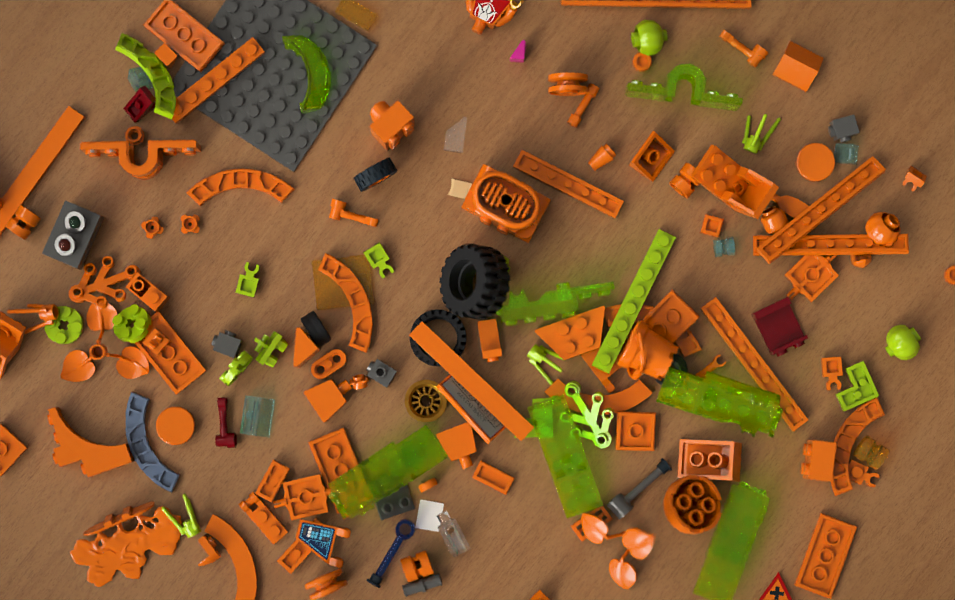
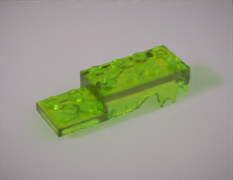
[496,281,615,327]
[656,367,783,438]
[527,395,603,518]
[328,425,448,520]
[692,481,770,600]

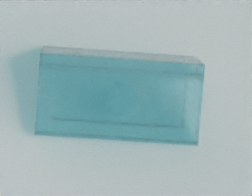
[240,395,275,438]

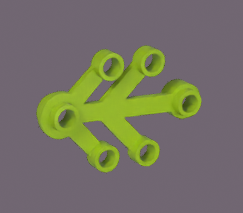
[560,381,614,448]

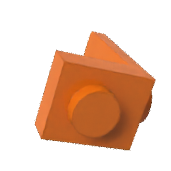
[477,319,502,362]

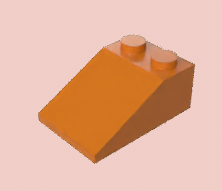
[677,439,742,482]

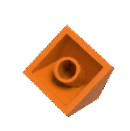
[772,41,824,92]
[629,131,675,182]
[293,327,320,368]

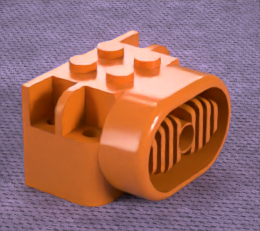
[461,164,551,243]

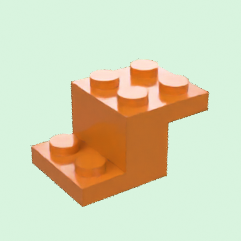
[0,311,26,379]

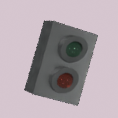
[42,200,104,270]

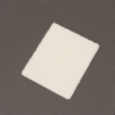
[416,500,444,532]

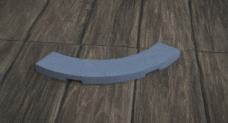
[125,392,180,493]

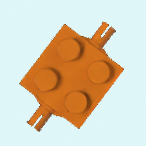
[784,255,839,302]
[273,474,339,520]

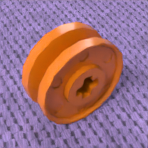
[548,72,588,96]
[304,568,348,600]

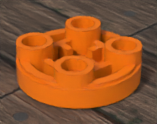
[795,143,835,182]
[156,407,195,445]

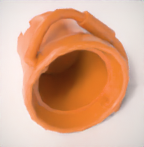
[617,320,679,381]

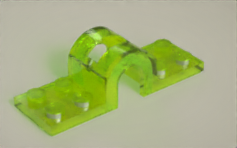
[625,64,743,111]

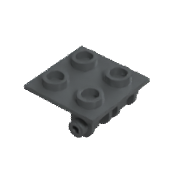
[369,472,415,520]

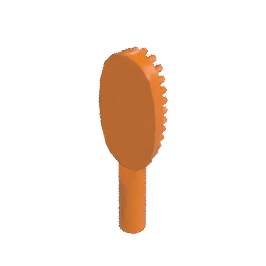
[771,194,809,218]

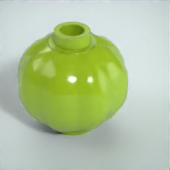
[631,20,668,56]
[885,325,921,360]

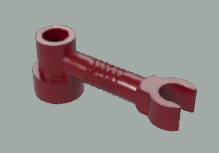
[215,398,237,448]

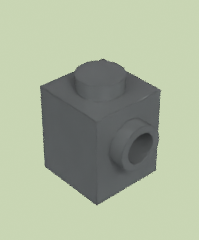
[828,115,860,143]
[211,330,243,358]
[366,359,397,388]

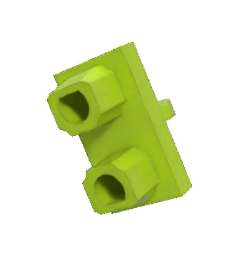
[254,331,288,367]

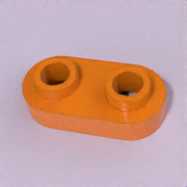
[311,349,347,379]

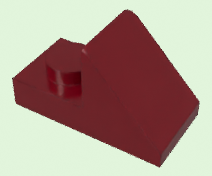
[123,85,156,123]

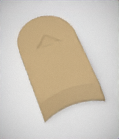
[448,179,472,199]

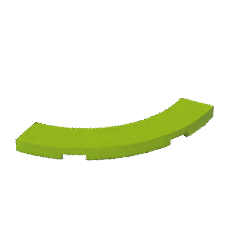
[115,33,176,119]

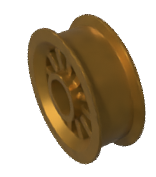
[405,380,447,422]

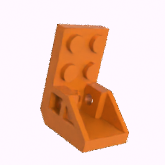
[691,144,779,219]

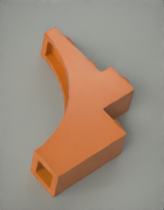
[47,407,135,477]

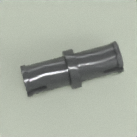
[402,573,443,597]

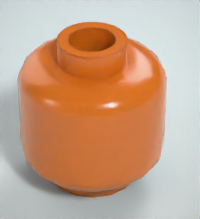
[761,206,789,234]

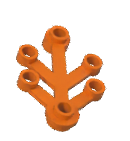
[69,256,141,309]

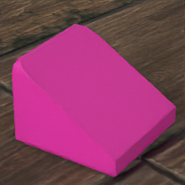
[510,40,526,62]

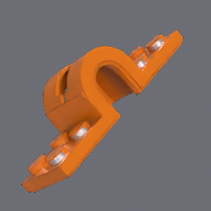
[80,140,201,180]

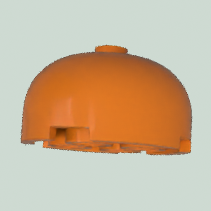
[663,475,722,534]

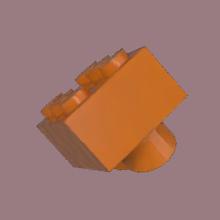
[369,101,415,151]

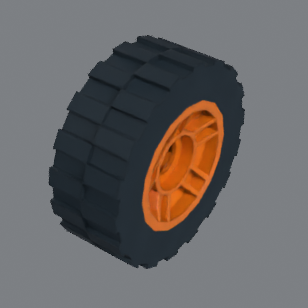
[353,157,397,192]

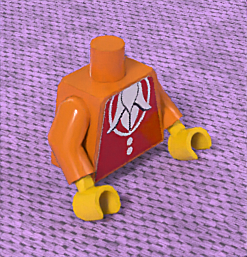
[466,0,524,35]

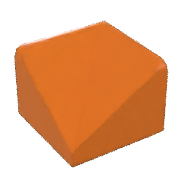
[155,43,177,69]

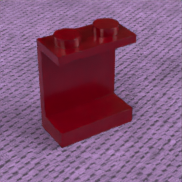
[751,297,808,357]

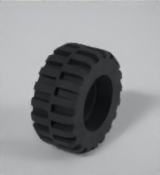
[439,244,511,319]

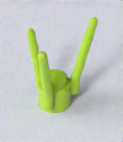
[742,114,781,154]
[527,344,566,385]
[161,494,201,538]

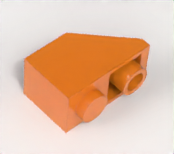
[126,272,170,312]

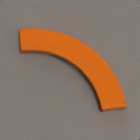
[186,169,295,206]
[318,253,373,353]
[604,304,702,357]
[544,379,652,415]
[831,397,885,496]
[204,514,257,600]

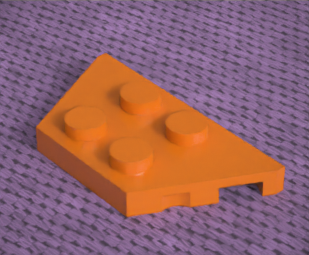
[535,305,605,361]

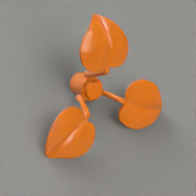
[60,300,150,382]
[581,513,655,589]

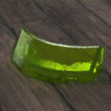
[282,35,331,114]

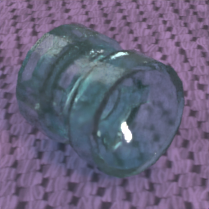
[713,237,735,258]

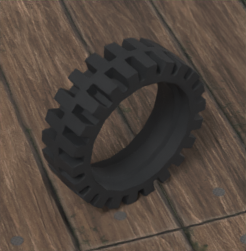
[410,309,467,367]

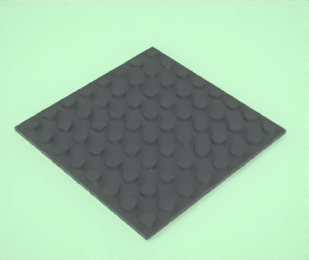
[172,0,377,172]

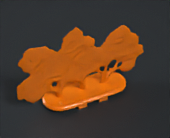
[70,502,182,587]

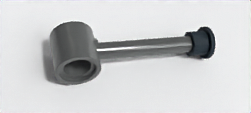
[607,458,672,520]

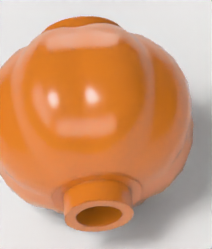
[865,212,901,246]

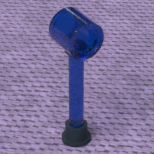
[367,519,416,588]

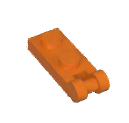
[239,492,288,545]

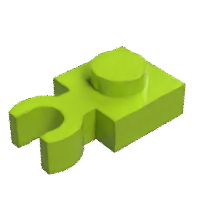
[363,242,394,279]
[235,262,260,298]

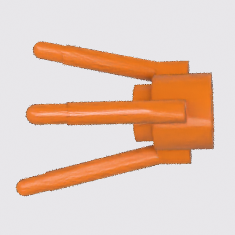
[7,304,59,334]

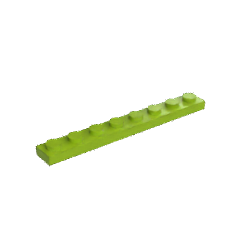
[592,229,676,374]

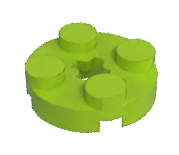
[112,304,152,343]
[44,306,84,344]
[219,350,253,386]

